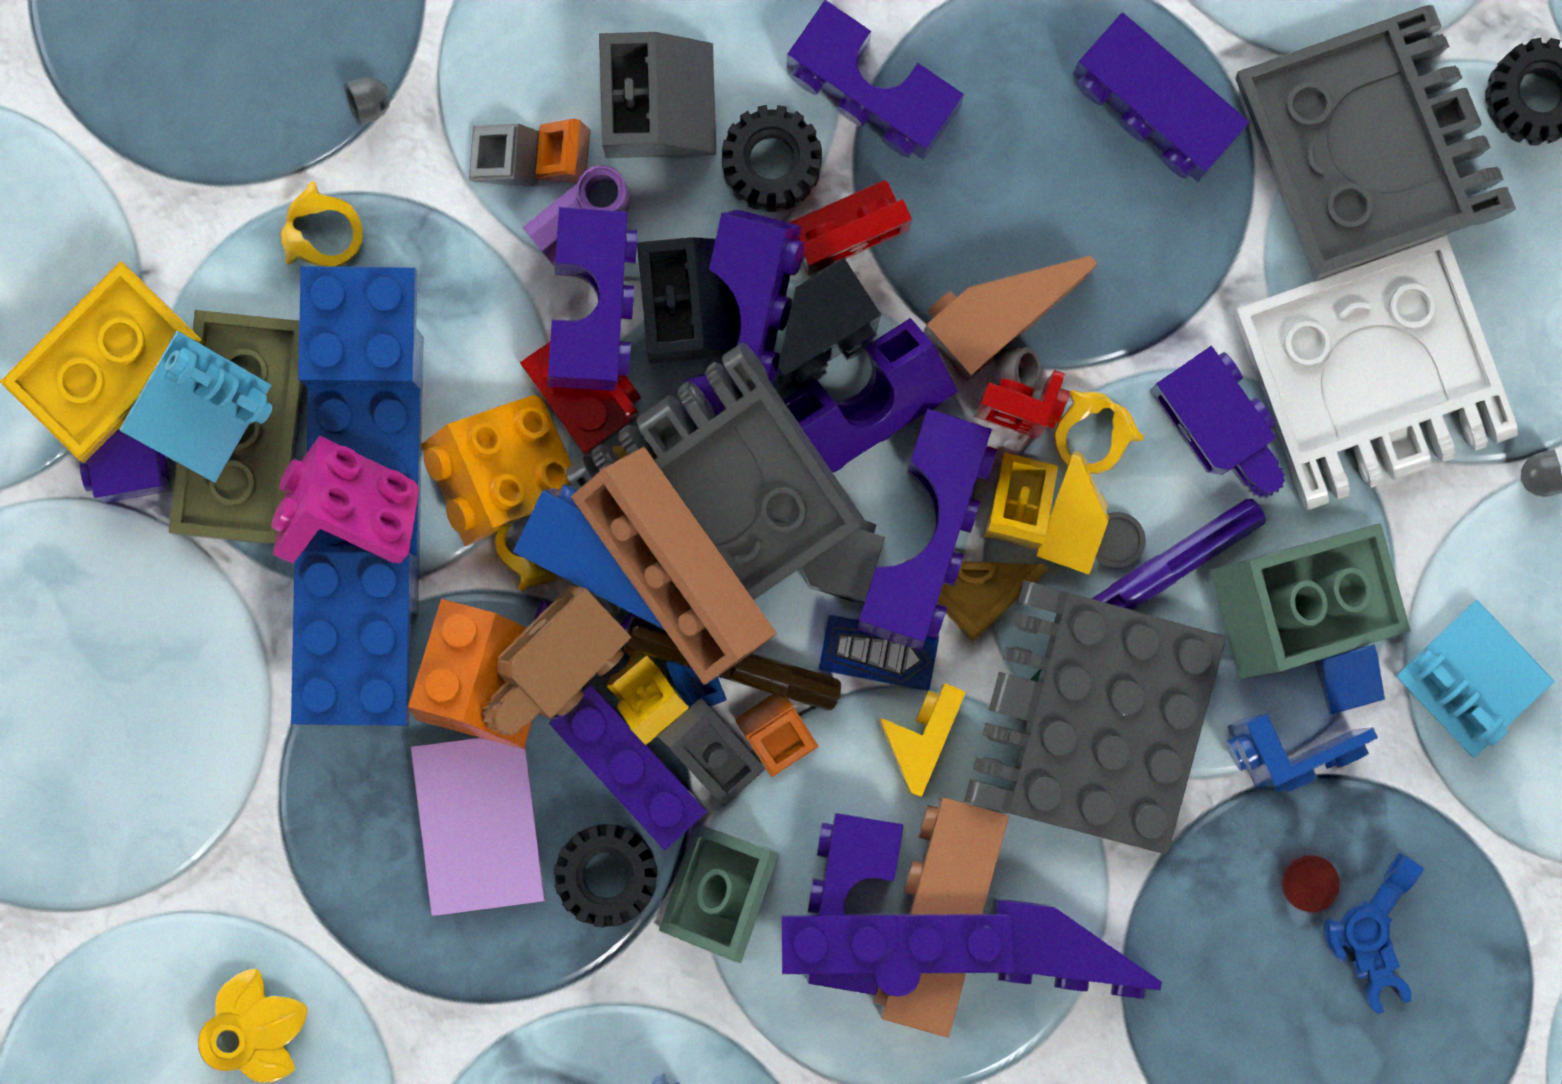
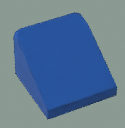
[1314,644,1385,715]

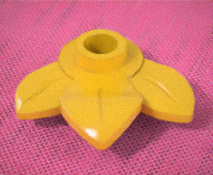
[198,969,308,1083]

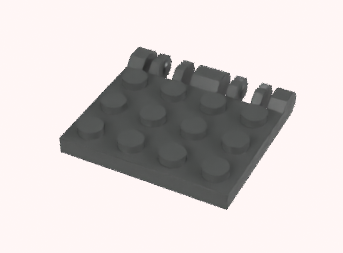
[1235,5,1516,281]
[566,343,867,600]
[964,580,1227,855]

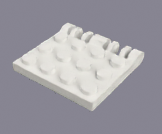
[1233,235,1518,511]

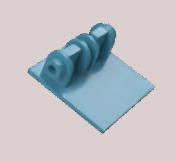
[119,331,272,483]
[1395,599,1555,758]

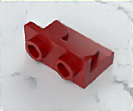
[789,181,912,276]
[520,320,642,456]
[974,370,1070,439]

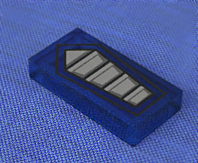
[818,615,940,692]

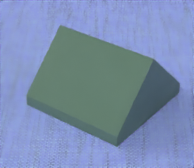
[658,823,779,963]

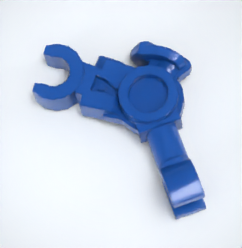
[1324,853,1424,1014]

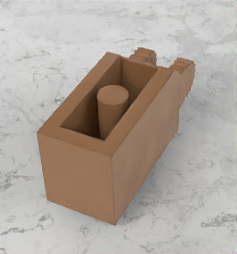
[481,585,631,736]

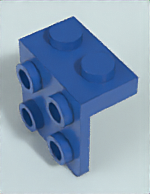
[1226,713,1378,793]

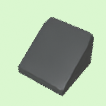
[469,124,539,186]

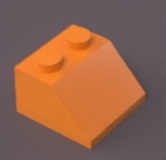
[408,599,533,749]

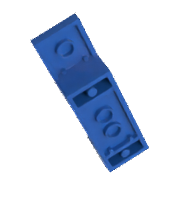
[291,266,424,726]

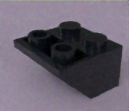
[637,237,741,364]
[778,257,881,390]

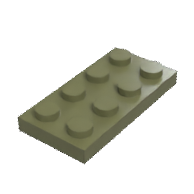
[169,310,303,545]

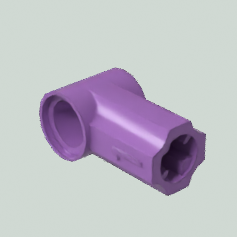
[523,165,631,266]

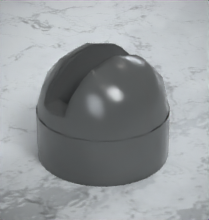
[344,77,390,125]
[1521,449,1562,497]

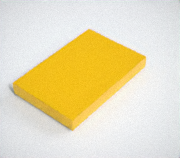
[0,261,205,463]

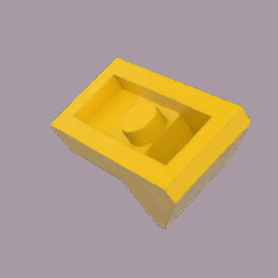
[879,683,966,797]

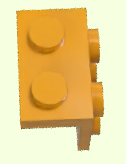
[420,395,572,546]

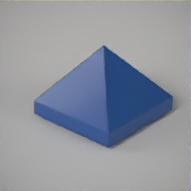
[666,661,727,708]

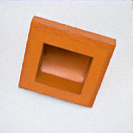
[535,118,590,183]

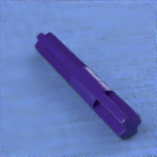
[1091,499,1267,610]

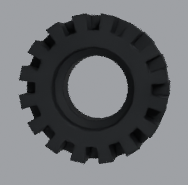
[1485,38,1562,146]
[722,105,822,212]
[554,824,658,928]

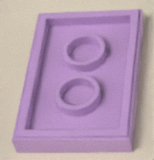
[411,738,546,916]

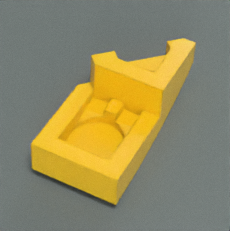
[1036,451,1110,575]
[606,646,689,745]

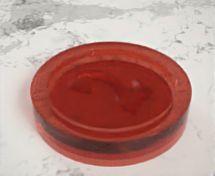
[1282,855,1340,912]

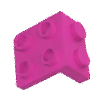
[271,436,419,564]

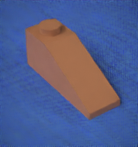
[924,256,1098,382]

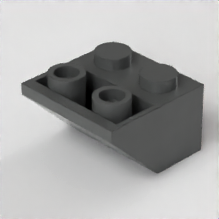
[599,32,717,158]

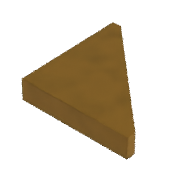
[907,559,1049,642]

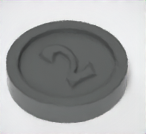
[1095,512,1146,569]

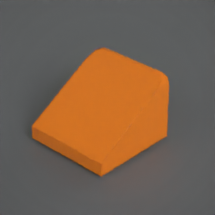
[735,694,819,777]

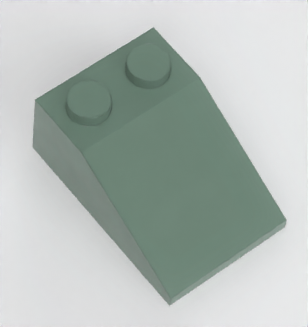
[1210,523,1411,679]

